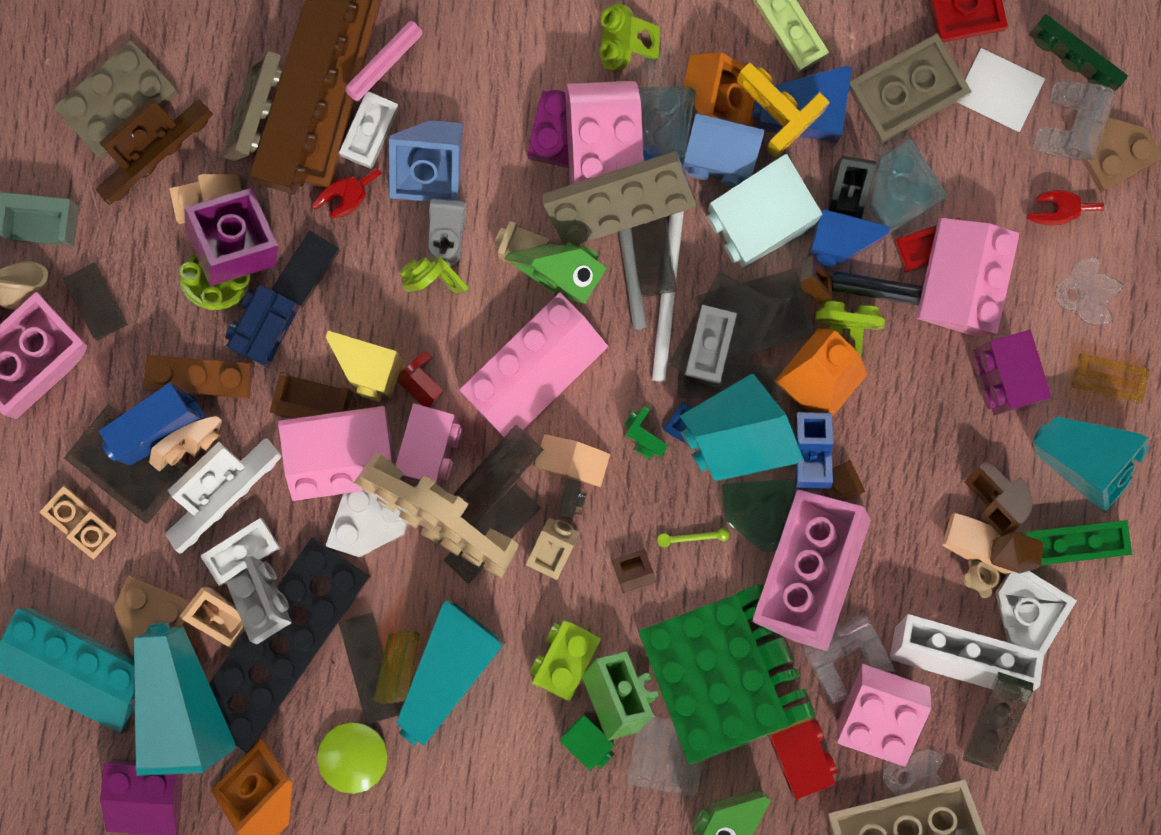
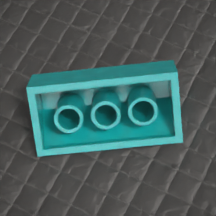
[0,607,135,734]

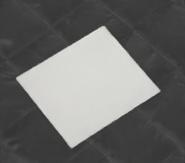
[957,48,1045,132]

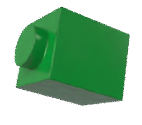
[559,713,615,771]

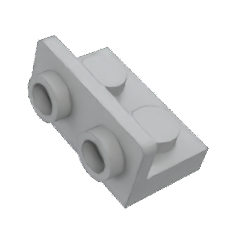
[226,556,292,644]

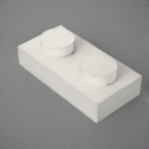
[339,92,399,169]
[200,518,281,586]

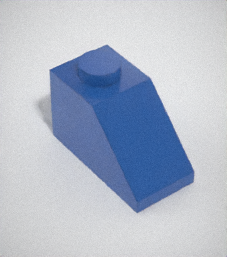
[808,209,890,266]

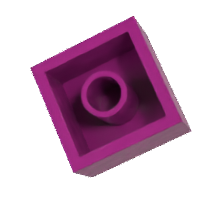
[185,188,278,286]
[972,329,1052,416]

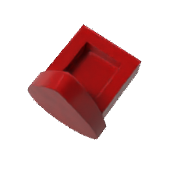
[398,351,444,408]

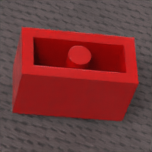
[768,719,838,800]

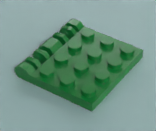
[638,584,816,766]

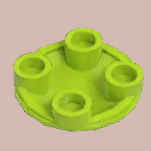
[180,253,250,310]
[317,722,388,794]

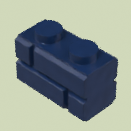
[225,284,300,368]

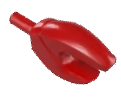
[311,167,382,218]
[1026,190,1104,226]

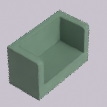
[0,192,80,247]

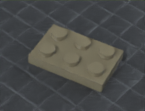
[849,33,972,144]
[53,40,179,160]
[221,51,282,162]

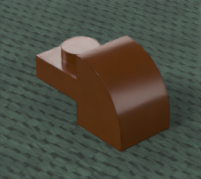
[964,459,1033,536]

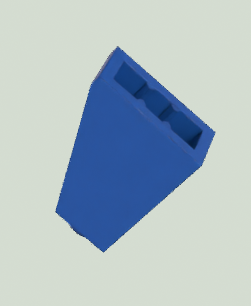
[752,66,852,143]
[99,383,207,465]

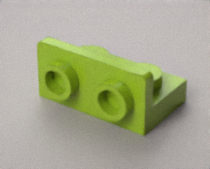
[529,619,602,702]

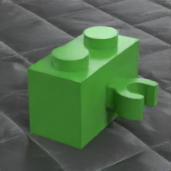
[582,652,660,741]

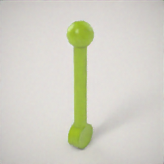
[657,527,730,547]

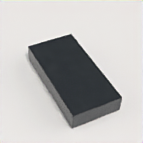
[272,230,340,308]

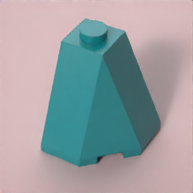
[1033,416,1149,514]

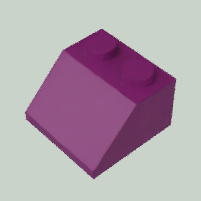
[100,759,184,835]

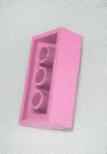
[459,292,608,443]
[752,489,871,651]

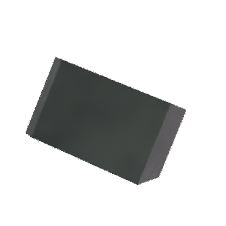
[827,155,876,219]

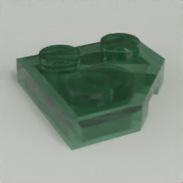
[721,479,794,552]

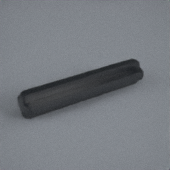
[832,271,923,306]

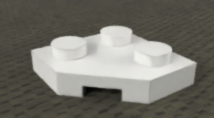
[326,491,408,557]
[995,571,1077,655]

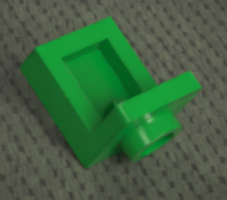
[623,405,668,460]

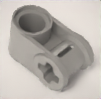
[428,199,466,267]

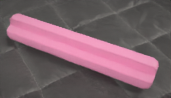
[345,21,423,101]

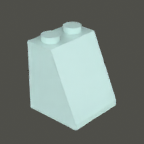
[707,154,823,268]

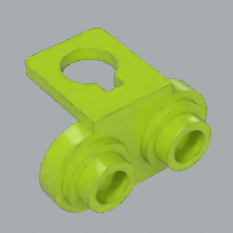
[599,3,660,72]
[399,257,469,293]
[815,301,885,356]

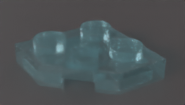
[638,87,696,158]
[869,139,948,234]

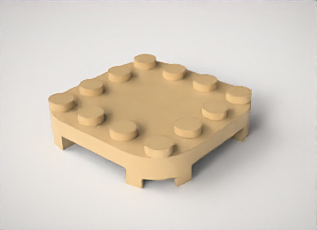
[353,452,519,578]

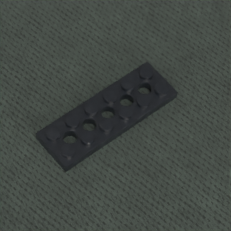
[209,537,370,753]

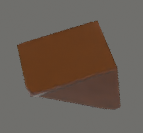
[990,532,1044,574]

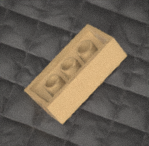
[828,779,986,835]

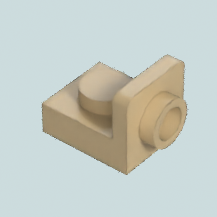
[494,221,549,262]
[526,518,579,580]

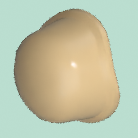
[0,261,48,310]

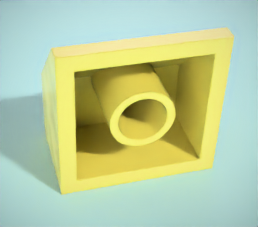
[326,331,403,402]

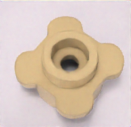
[963,559,999,598]

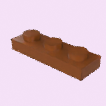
[143,355,253,399]

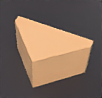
[534,434,610,487]
[180,587,245,649]

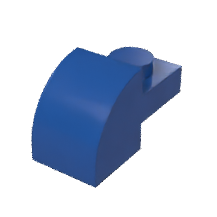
[793,412,833,489]

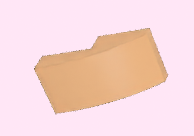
[149,416,222,472]
[39,484,118,560]
[942,513,1013,574]

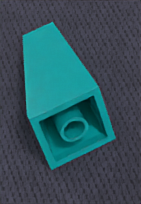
[396,599,505,746]
[134,622,236,776]

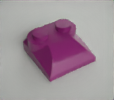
[527,90,569,168]

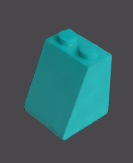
[680,373,804,481]

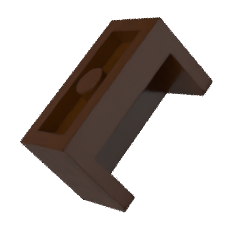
[270,372,353,419]

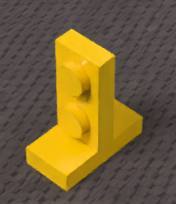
[737,62,830,159]

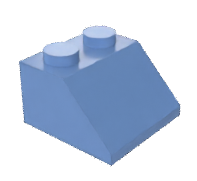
[683,113,765,188]

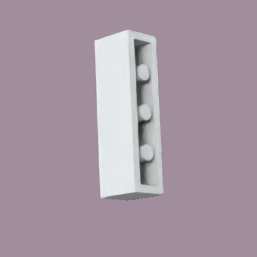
[889,614,1044,698]

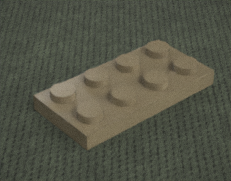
[542,151,697,245]

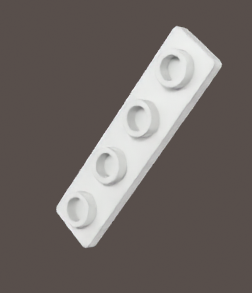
[165,438,282,554]

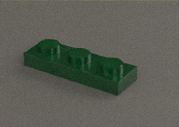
[1029,14,1128,95]

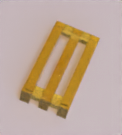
[1072,353,1150,404]
[373,629,420,705]

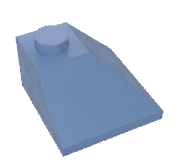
[389,120,464,202]

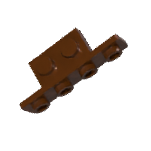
[96,97,213,205]

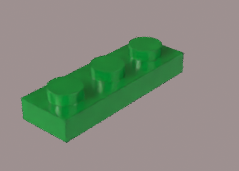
[1020,520,1132,566]

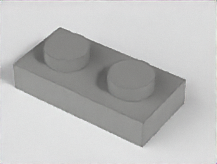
[685,305,737,383]

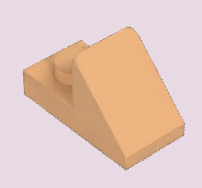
[169,174,242,224]

